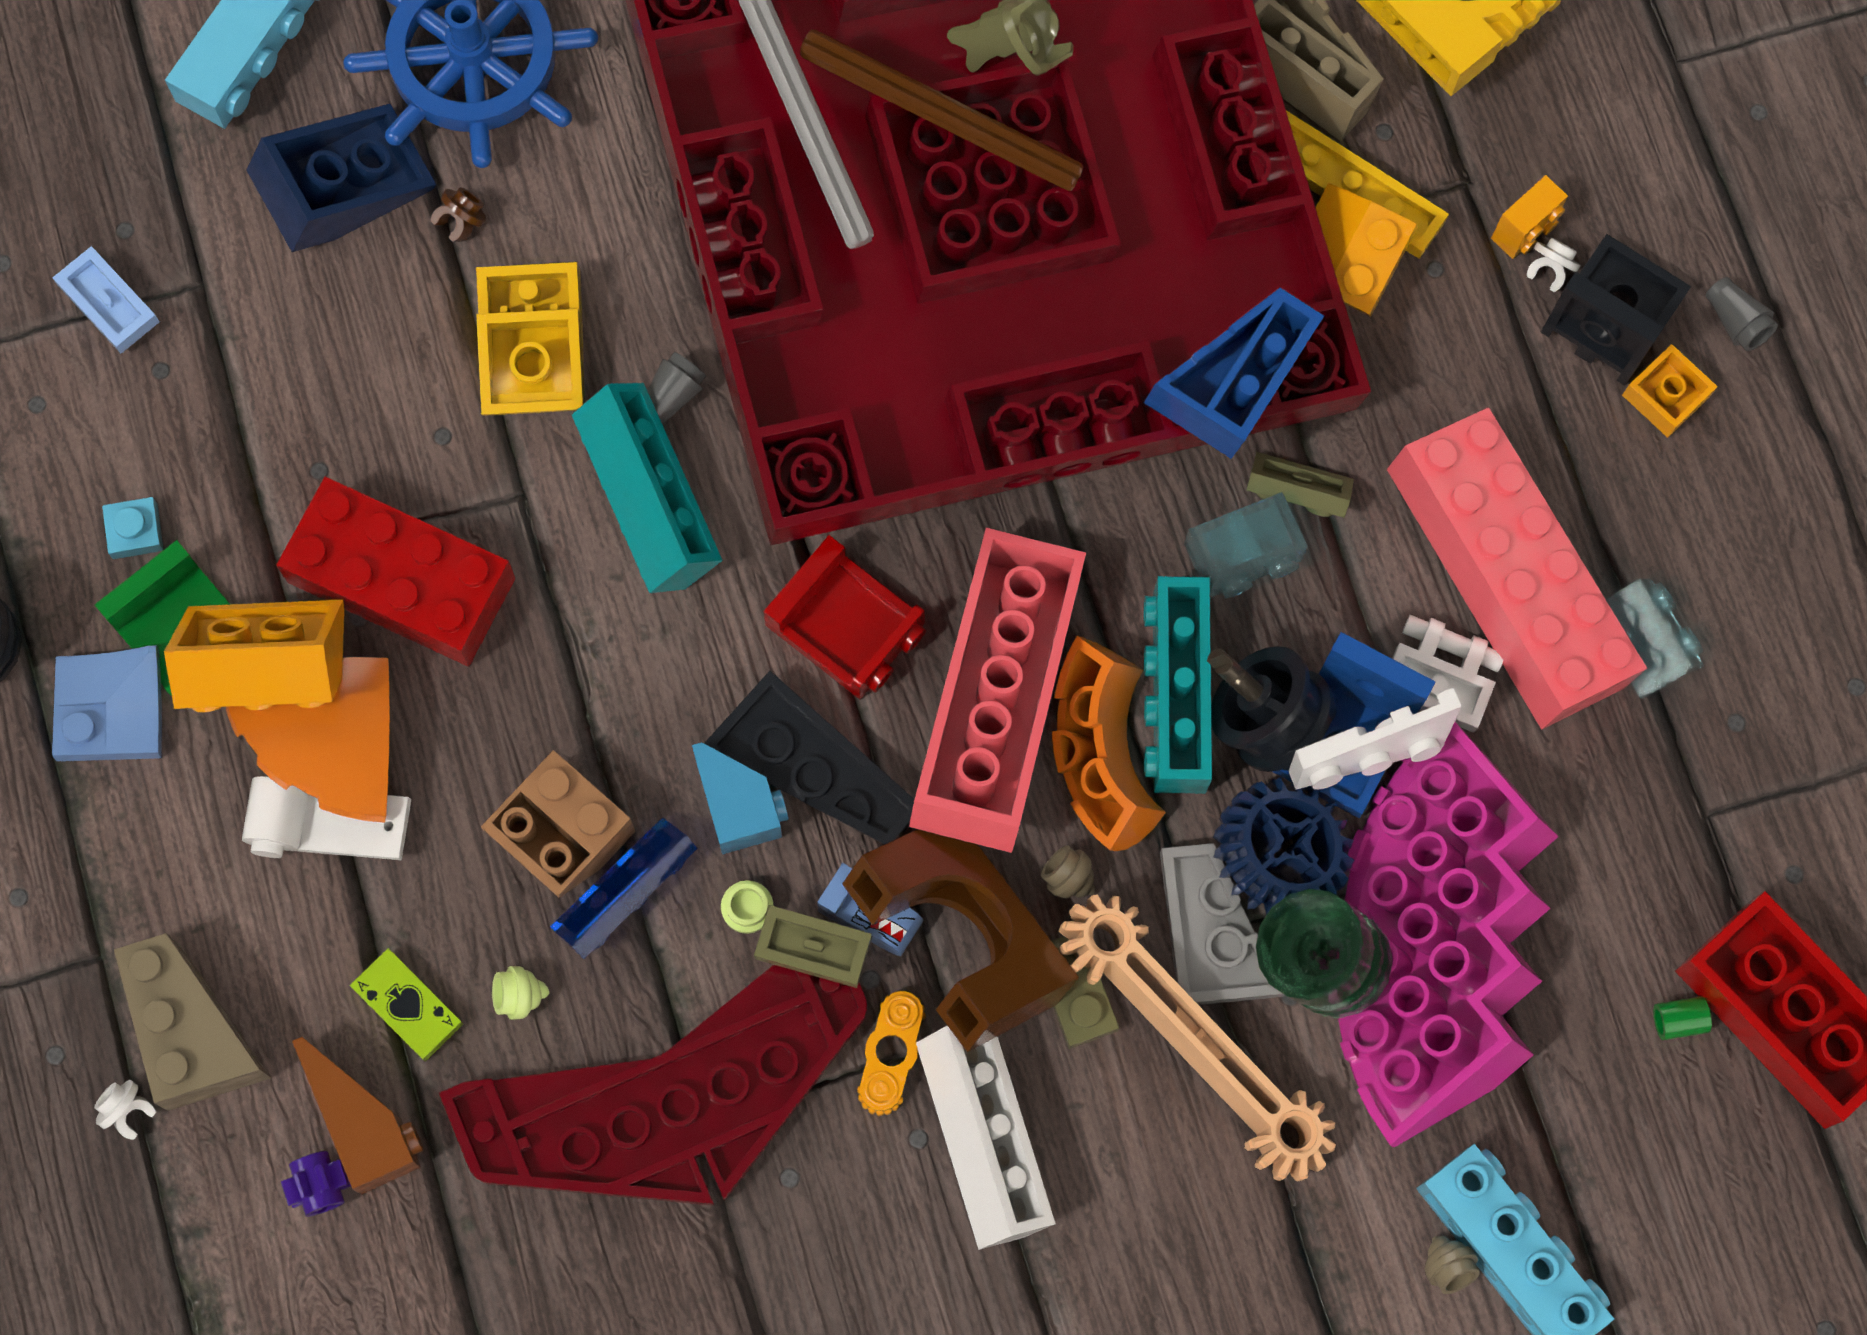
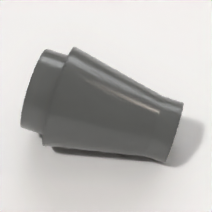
[1705,277,1778,351]
[648,352,706,425]

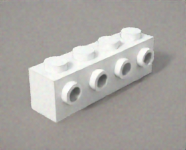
[916,1026,1056,1250]

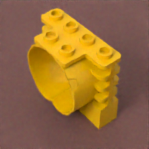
[1356,0,1561,96]

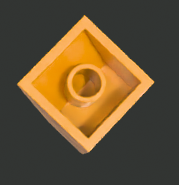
[1315,183,1417,317]

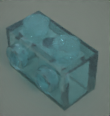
[1184,492,1308,598]

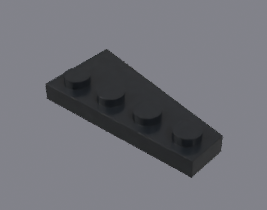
[704,671,915,845]

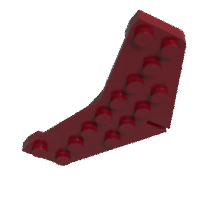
[439,965,867,1206]

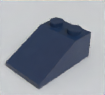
[246,104,436,252]

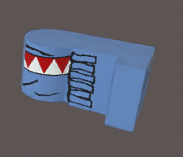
[817,863,924,956]

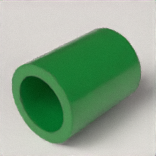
[1653,996,1712,1040]

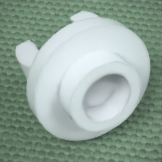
[1527,238,1581,292]
[95,1080,156,1140]

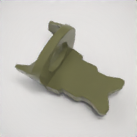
[947,0,1074,76]

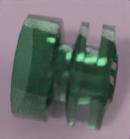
[1256,889,1393,1018]

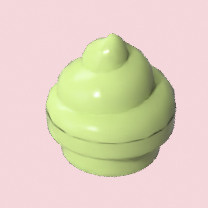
[492,966,549,1020]

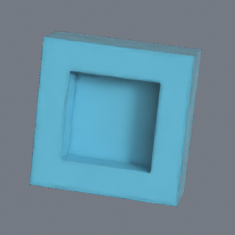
[102,497,164,559]

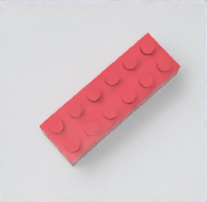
[1387,407,1647,730]
[909,528,1086,853]

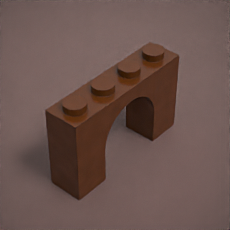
[842,829,1079,1052]

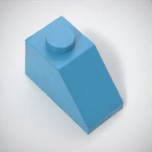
[692,742,789,854]

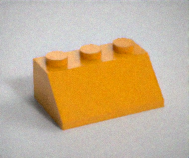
[164,600,344,712]

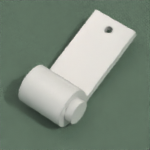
[242,776,411,860]

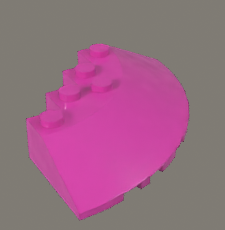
[1329,721,1559,1147]

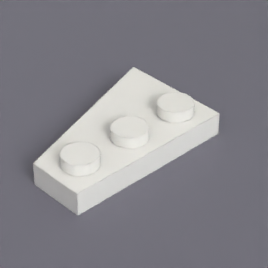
[1288,688,1462,790]

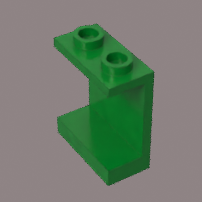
[95,540,230,697]

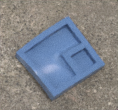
[52,645,162,761]

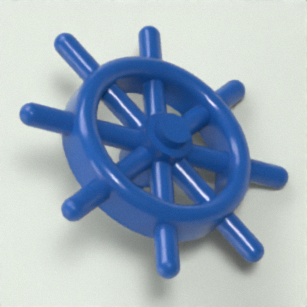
[343,0,598,168]

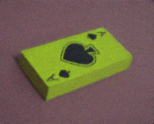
[349,948,463,1062]

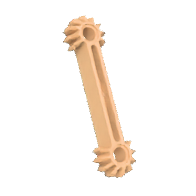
[1059,895,1336,1182]

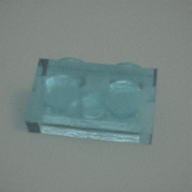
[1606,579,1704,698]

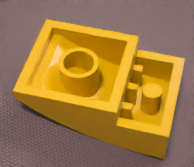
[476,262,584,416]

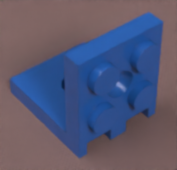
[1272,632,1436,818]

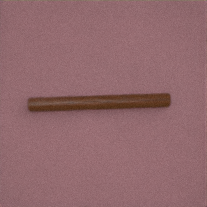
[800,29,1084,191]

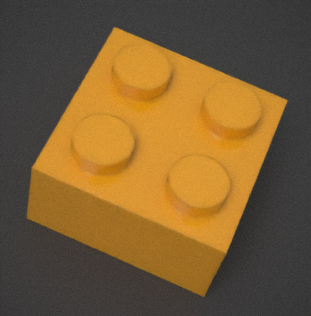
[1491,175,1568,259]
[1622,344,1718,438]

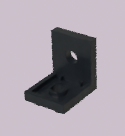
[1541,234,1692,385]

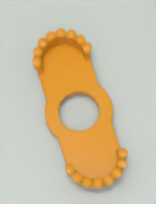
[857,990,926,1116]

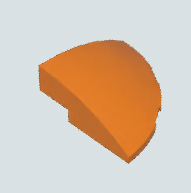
[226,657,390,823]

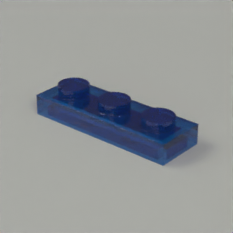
[550,818,698,960]

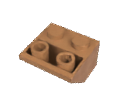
[481,750,636,898]

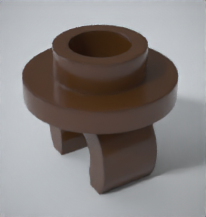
[431,187,486,242]

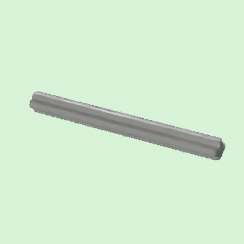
[738,0,874,249]

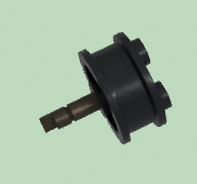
[1207,646,1337,772]

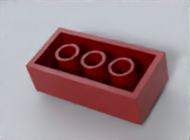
[276,476,516,667]
[1675,891,1867,1129]

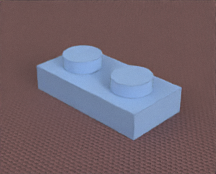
[52,246,159,354]

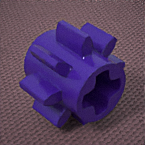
[281,1151,351,1217]

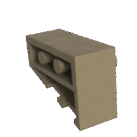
[1254,0,1383,142]
[114,933,271,1111]

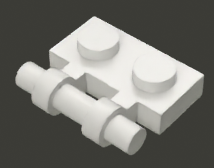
[1392,615,1503,733]

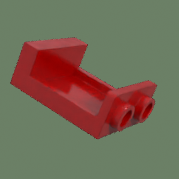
[763,535,926,700]

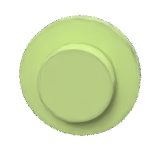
[721,880,774,934]

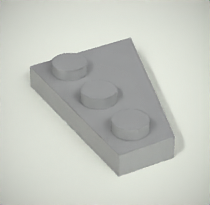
[1160,843,1286,1005]

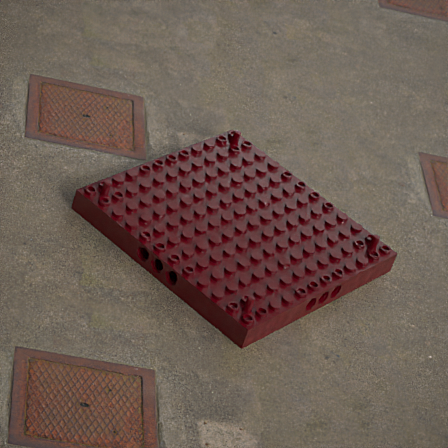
[625,0,1371,546]

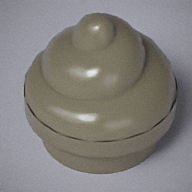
[1041,845,1095,898]
[1425,1236,1480,1294]

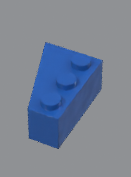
[1144,288,1324,459]

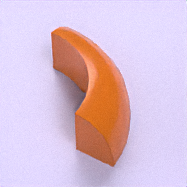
[1052,636,1166,851]

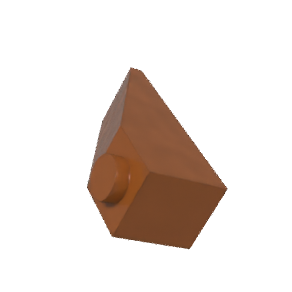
[292,1037,424,1194]

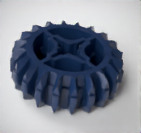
[1213,777,1355,920]

